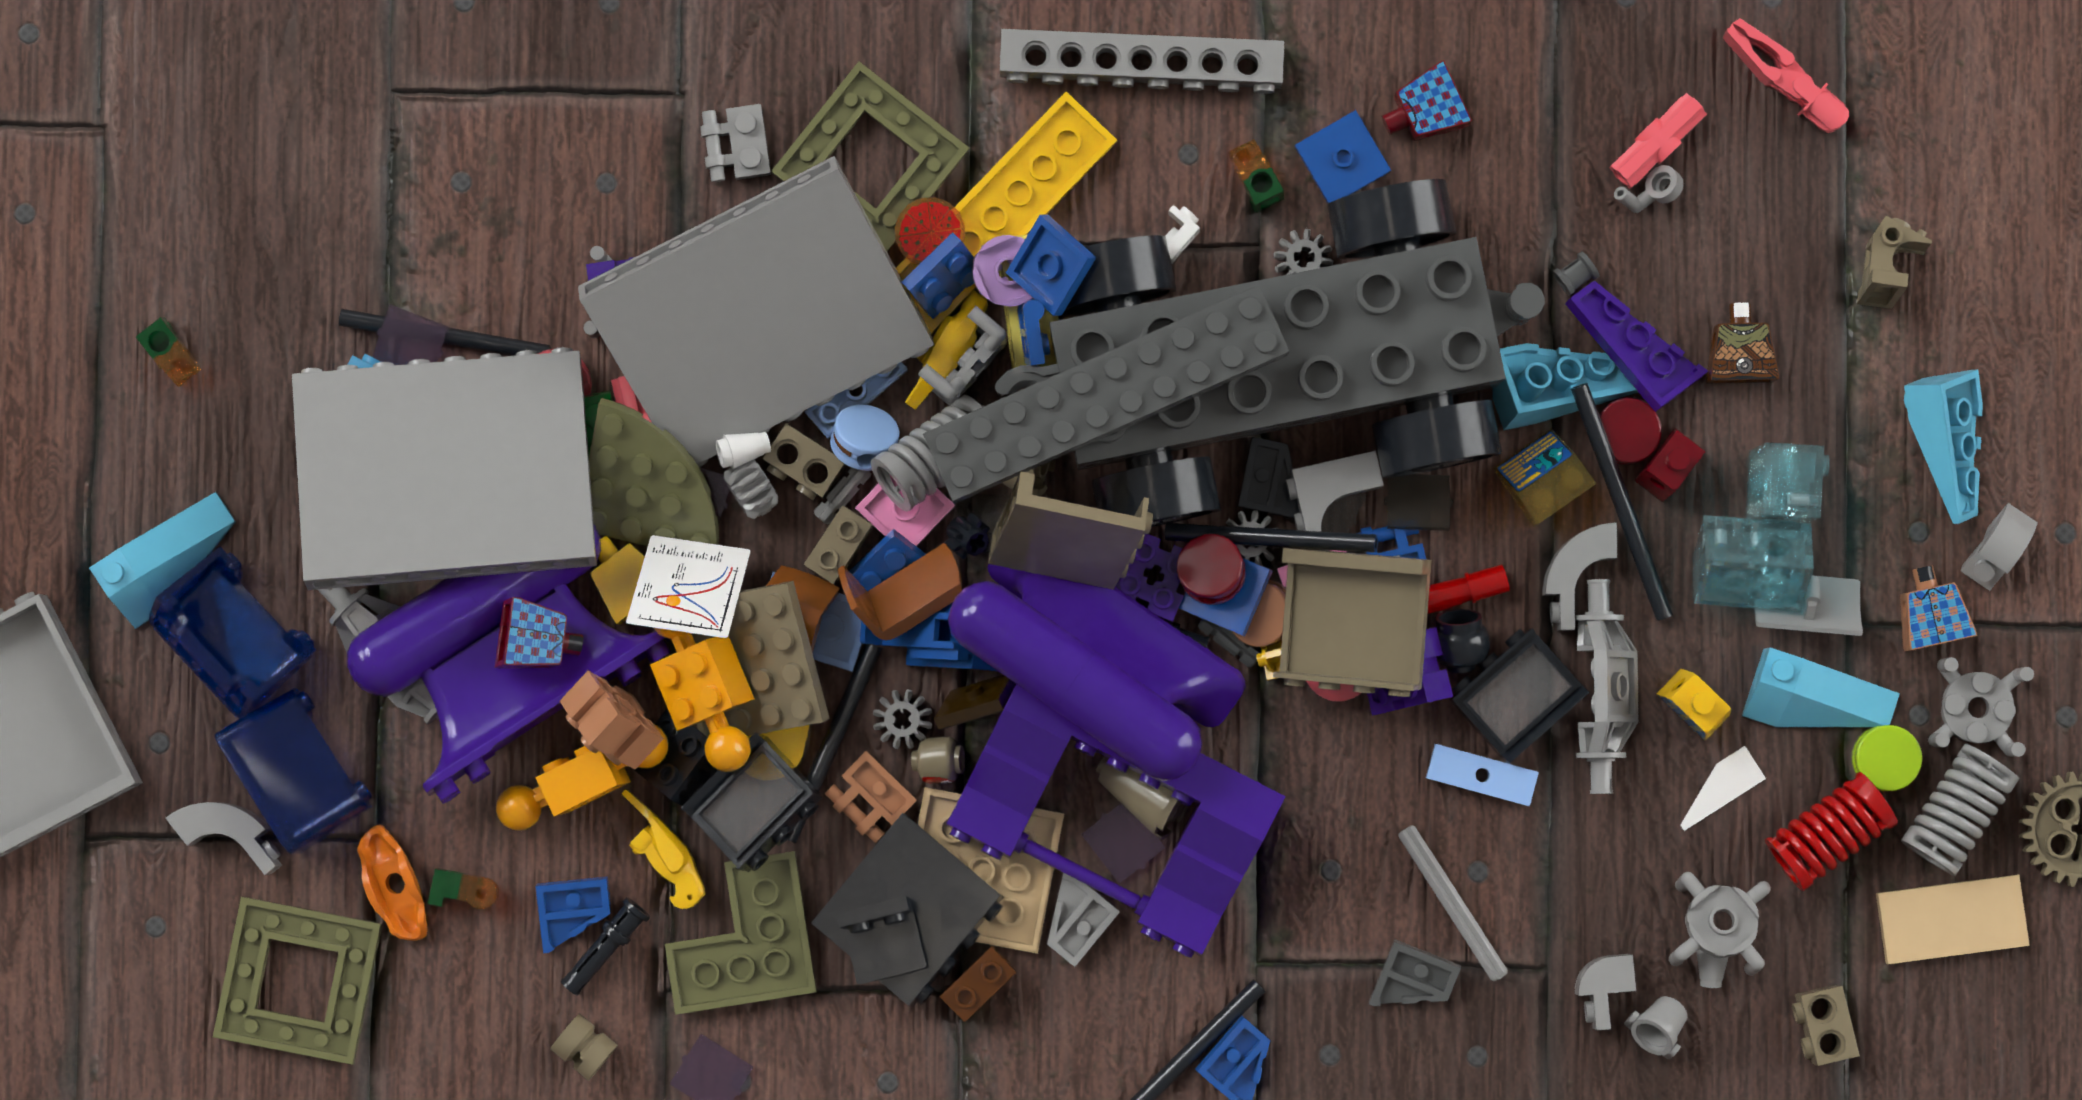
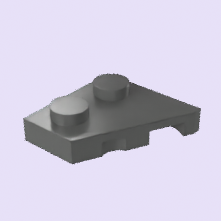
[1369,939,1461,1006]

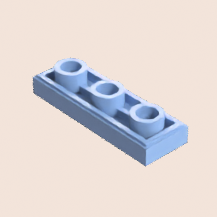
[805,362,908,439]
[1425,744,1539,806]

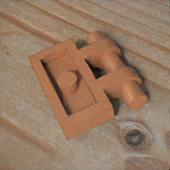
[825,751,917,843]

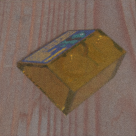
[1493,428,1596,527]

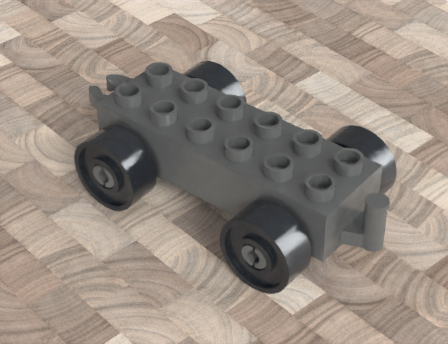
[995,179,1545,527]

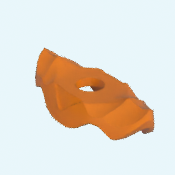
[357,825,428,941]

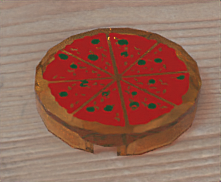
[895,197,965,266]

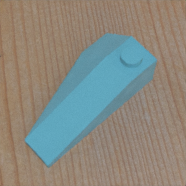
[1493,343,1638,430]
[1904,369,1983,524]
[89,492,236,629]
[1742,647,1900,727]

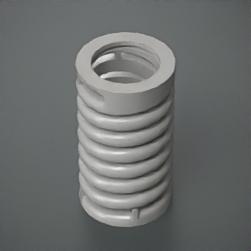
[871,394,982,512]
[1901,744,2020,876]

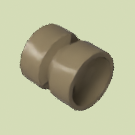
[550,1013,618,1081]

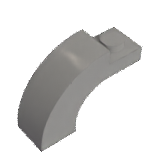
[1542,523,1617,631]
[166,802,282,875]

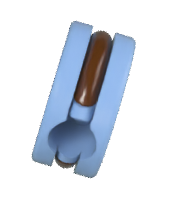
[830,405,900,471]

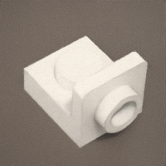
[1166,205,1200,264]

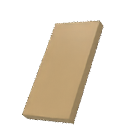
[1876,875,2030,964]

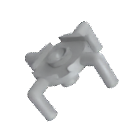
[918,306,1007,405]
[1928,657,2034,757]
[1669,872,1771,976]

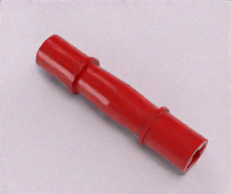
[1428,564,1510,614]

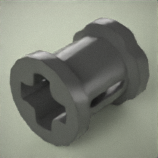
[1553,251,1600,297]

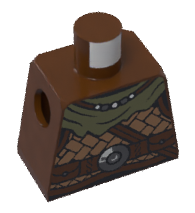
[1706,303,1779,384]

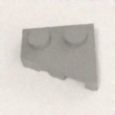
[1047,873,1120,967]

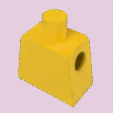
[590,536,645,625]

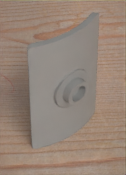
[1754,571,1863,636]

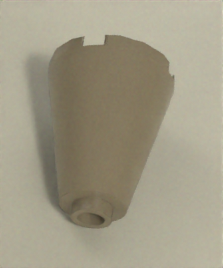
[1096,756,1189,840]

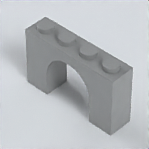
[1286,451,1400,557]

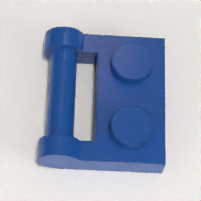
[1017,299,1050,366]

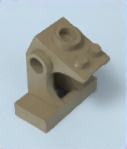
[1857,216,1932,309]

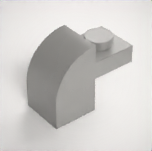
[1960,503,2038,591]
[1575,954,1636,1030]

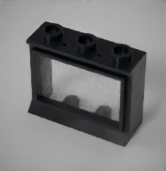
[1449,628,1590,763]
[681,732,823,872]

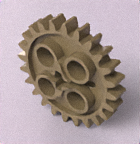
[2018,772,2082,887]

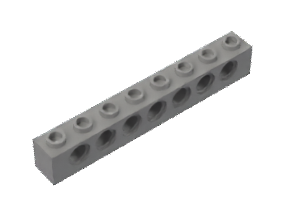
[1000,29,1284,94]

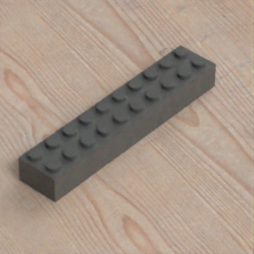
[923,284,1290,504]

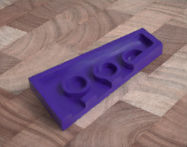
[1565,281,1708,412]

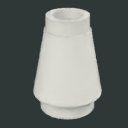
[716,432,771,469]

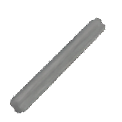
[1398,825,1508,981]

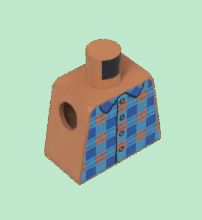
[1900,565,1977,651]

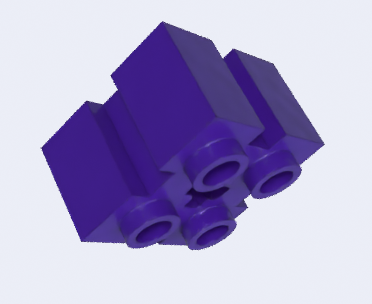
[1115,534,1184,623]
[1367,627,1453,716]

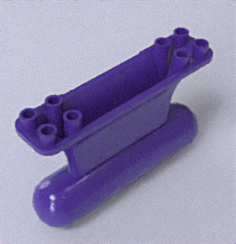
[347,524,672,804]
[948,564,1246,781]

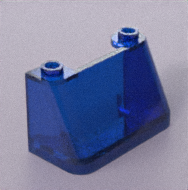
[149,547,316,720]
[214,688,372,854]

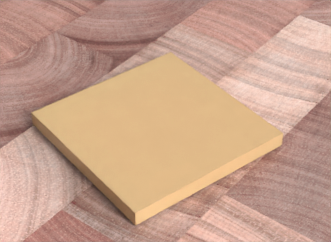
[918,787,1064,954]

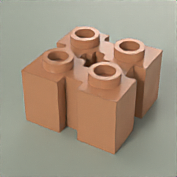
[560,670,664,769]

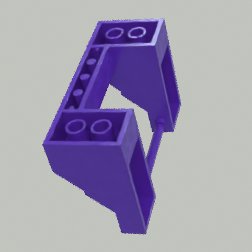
[946,684,1286,958]

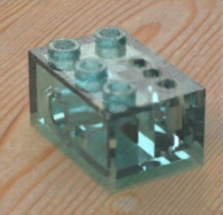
[1746,442,1829,525]
[1692,515,1814,612]

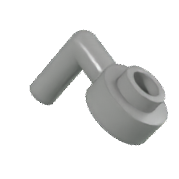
[1614,165,1683,213]

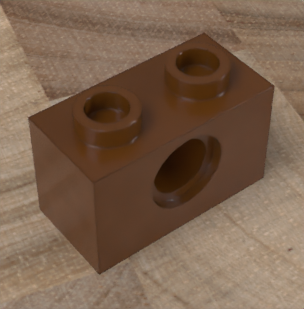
[940,945,1017,1022]

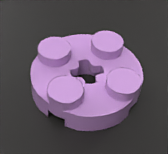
[972,235,1033,307]

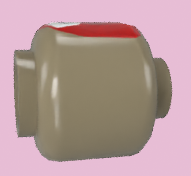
[911,737,965,784]

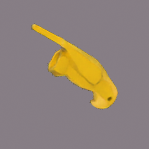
[905,290,988,409]
[622,790,705,909]

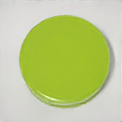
[1852,725,1922,791]

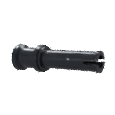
[560,897,650,996]

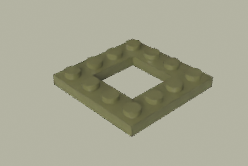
[771,61,970,253]
[213,896,383,1065]

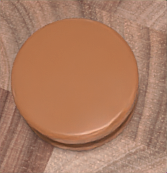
[1232,580,1286,647]

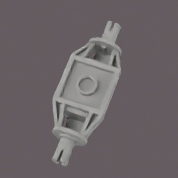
[1575,579,1638,794]
[317,587,439,724]

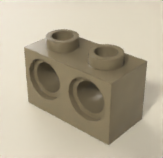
[763,424,846,501]
[803,505,874,586]
[1792,984,1860,1066]

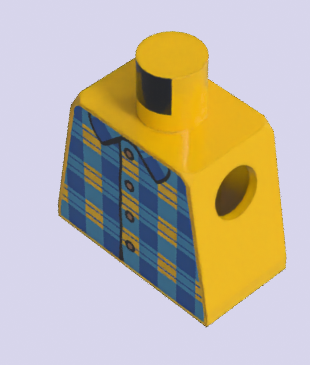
[1656,668,1731,741]

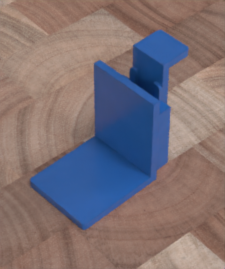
[860,602,998,672]

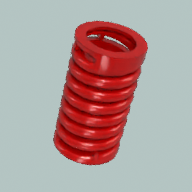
[1765,772,1898,891]

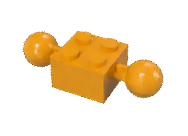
[650,596,755,772]
[496,724,668,831]

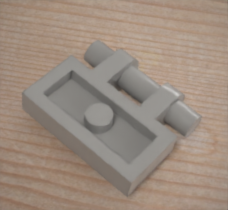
[700,104,771,182]

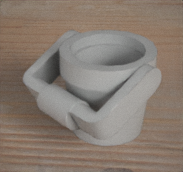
[1624,996,1688,1059]

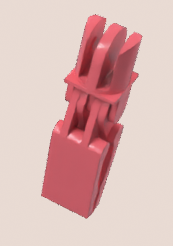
[1723,18,1849,133]

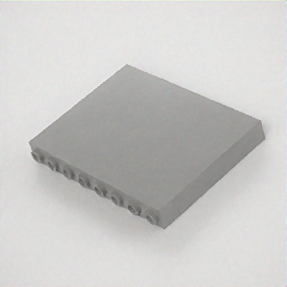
[578,156,934,467]
[292,347,597,590]
[0,592,143,858]

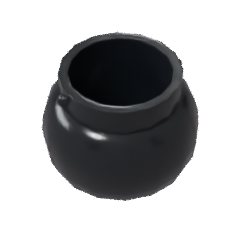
[1435,609,1490,673]

